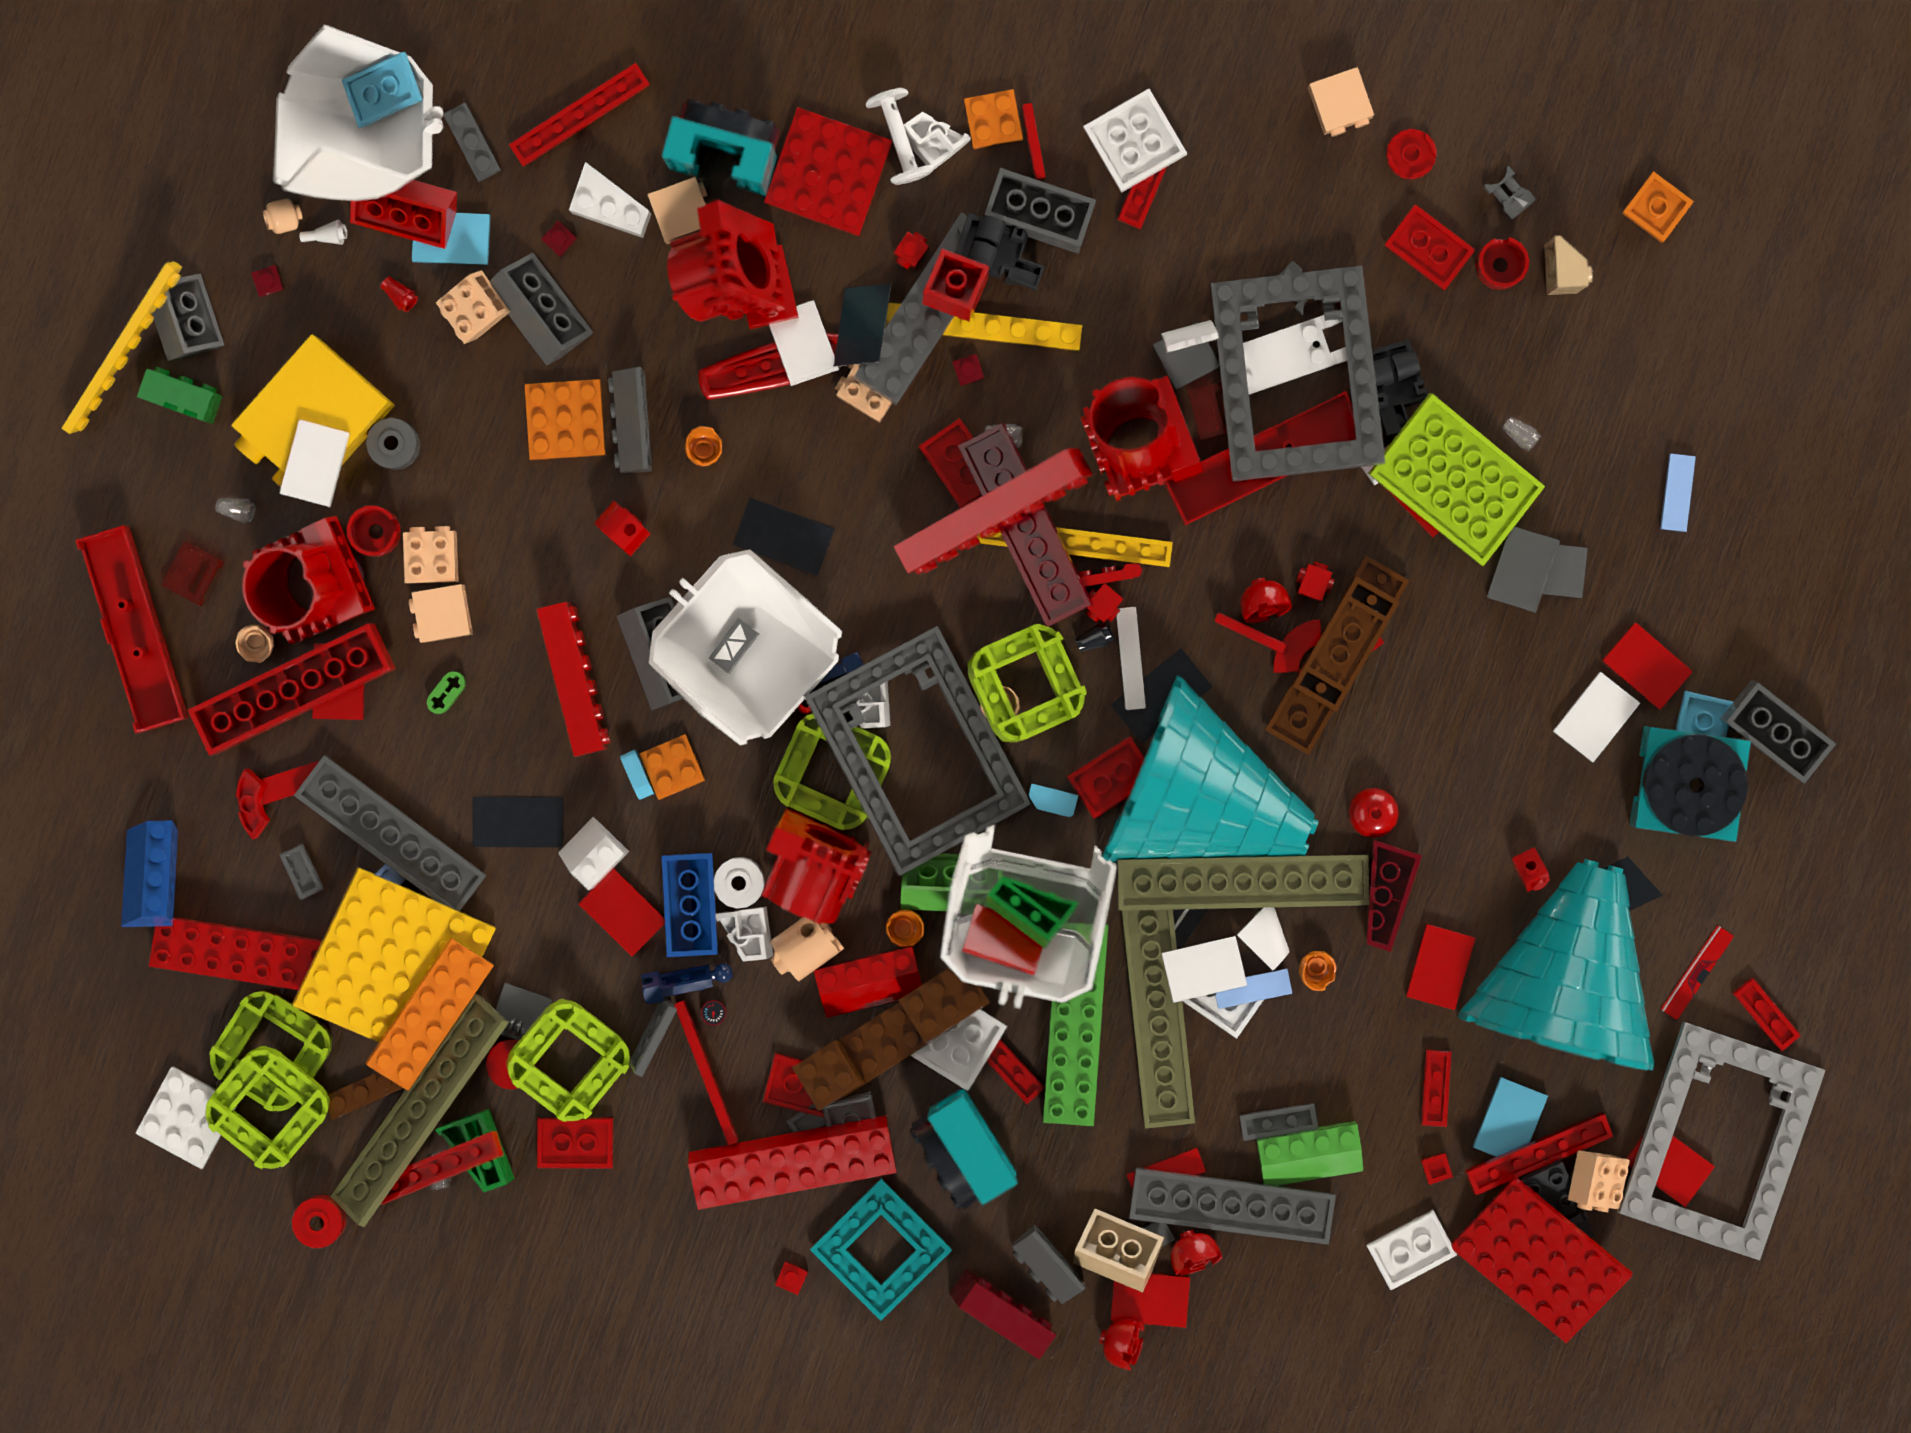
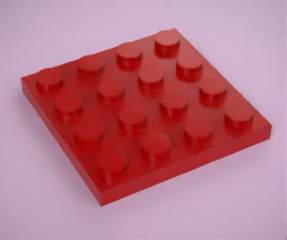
[764,107,893,236]

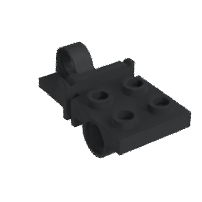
[955,213,1045,291]
[1372,339,1427,437]
[1519,1159,1595,1237]

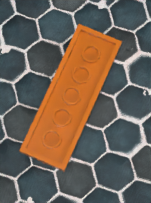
[365,937,494,1091]

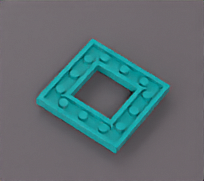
[810,1178,952,1321]

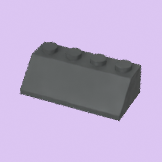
[490,253,593,366]
[608,367,652,474]
[617,596,685,710]

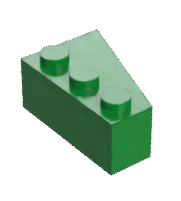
[137,367,223,424]
[985,876,1079,949]
[435,1108,515,1192]

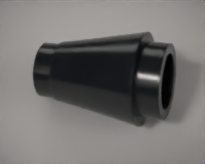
[1075,622,1115,652]

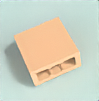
[1308,67,1374,137]
[648,177,708,244]
[436,270,510,344]
[835,364,892,423]
[403,526,458,584]
[409,584,473,643]
[1568,1150,1630,1212]

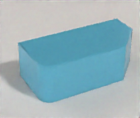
[620,749,655,800]
[1029,783,1078,817]

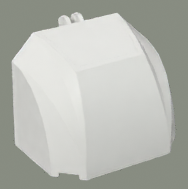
[273,25,443,201]
[649,550,842,745]

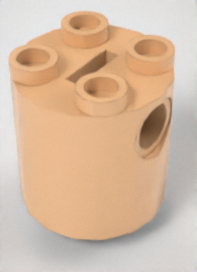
[770,918,844,981]

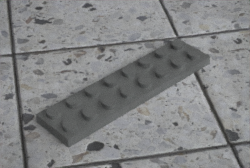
[854,212,967,405]
[294,755,487,911]
[1129,1168,1336,1245]

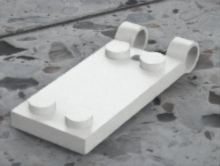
[1243,315,1347,395]

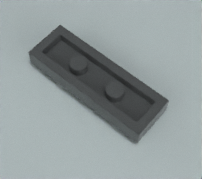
[443,103,501,182]
[1239,1103,1318,1141]

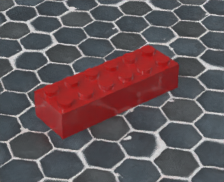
[537,602,611,757]

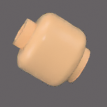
[263,198,302,234]

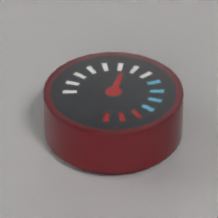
[701,1000,727,1026]

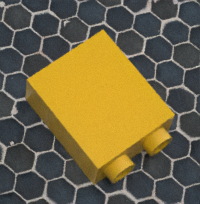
[231,334,395,498]

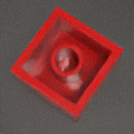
[922,249,989,322]

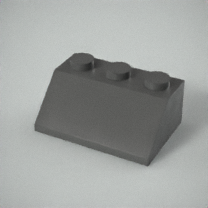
[144,274,225,362]
[1012,1224,1085,1304]

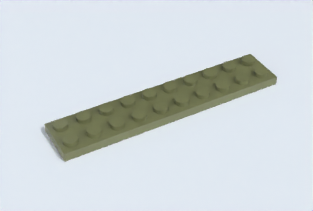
[1117,855,1369,911]
[1122,909,1195,1129]
[330,993,509,1227]

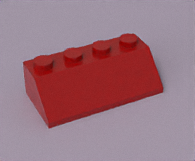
[350,180,457,249]
[814,946,922,1018]

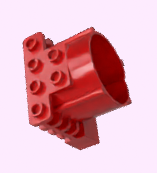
[667,200,785,322]
[1080,376,1203,501]
[242,516,375,644]
[761,806,872,924]

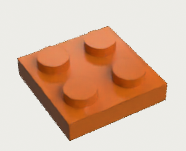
[964,89,1023,150]
[1622,171,1694,243]
[639,734,705,800]

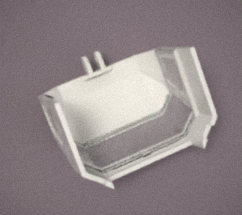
[941,825,1116,1008]

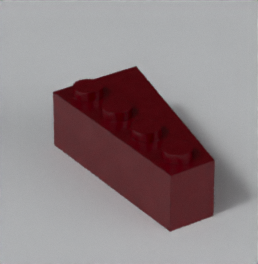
[1367,840,1422,952]
[949,1269,1056,1360]

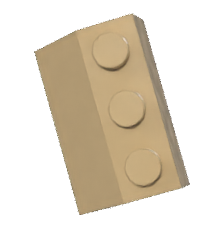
[1544,236,1592,295]
[1073,1209,1164,1292]

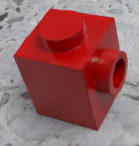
[894,232,929,270]
[1296,561,1334,602]
[1085,583,1124,623]
[1512,847,1550,892]

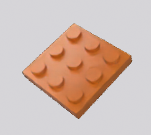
[525,379,606,460]

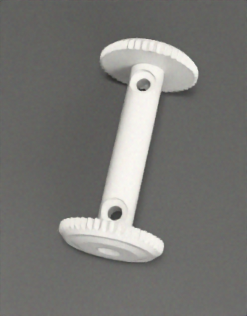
[866,88,933,185]

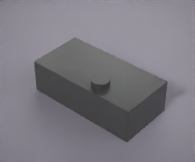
[984,168,1096,254]
[1720,679,1836,784]

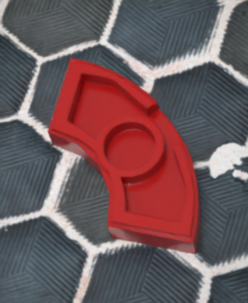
[1273,619,1321,673]
[236,768,270,839]

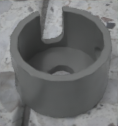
[366,418,421,470]

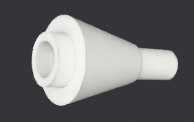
[299,220,347,245]

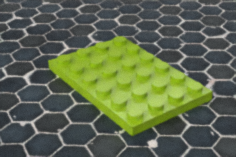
[1367,393,1545,566]

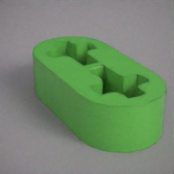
[427,672,466,714]

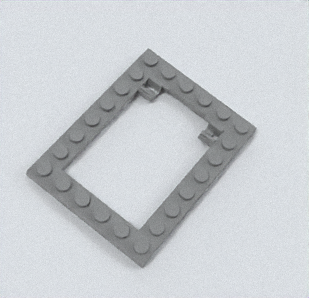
[1617,1021,1825,1260]

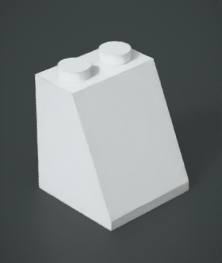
[558,817,629,890]

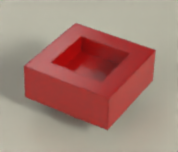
[1421,1152,1453,1185]
[775,1261,808,1295]

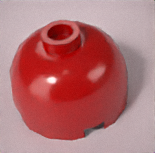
[1240,578,1292,623]
[1348,788,1399,838]
[1170,1230,1222,1276]
[1100,1318,1144,1371]

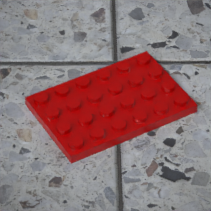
[1451,1176,1633,1343]

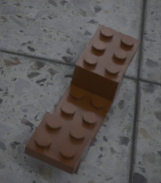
[1265,556,1410,755]
[792,968,991,1111]

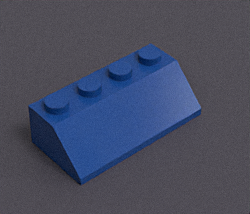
[121,820,178,927]
[662,853,718,957]

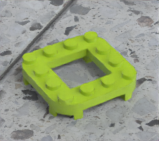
[967,624,1086,742]
[774,714,891,830]
[209,990,333,1111]
[506,999,630,1122]
[205,1046,330,1169]

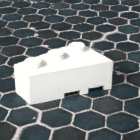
[569,162,651,238]

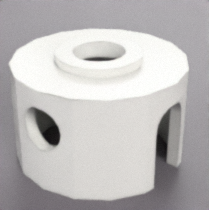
[714,857,765,908]

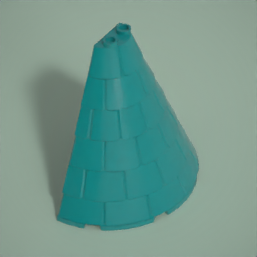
[1102,675,1319,863]
[1457,859,1654,1070]

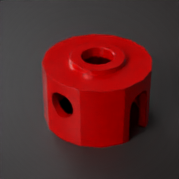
[1475,238,1529,290]
[593,501,651,557]
[347,506,401,557]
[292,1195,347,1248]

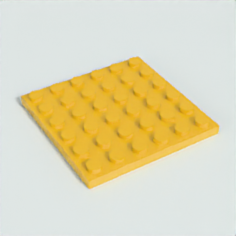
[292,867,496,1042]

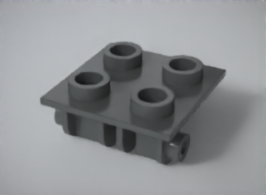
[496,983,552,1040]

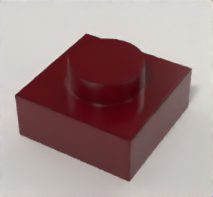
[541,221,577,257]
[251,265,284,298]
[952,354,984,386]

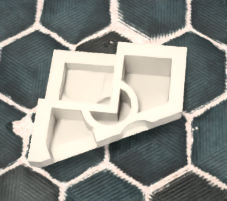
[904,112,971,171]
[1161,320,1219,353]
[835,679,891,728]
[716,906,773,961]
[1237,907,1290,970]

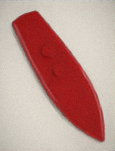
[698,333,838,400]

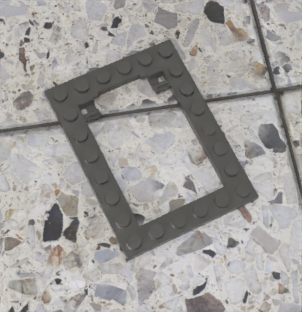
[1211,266,1385,481]
[804,626,1031,876]

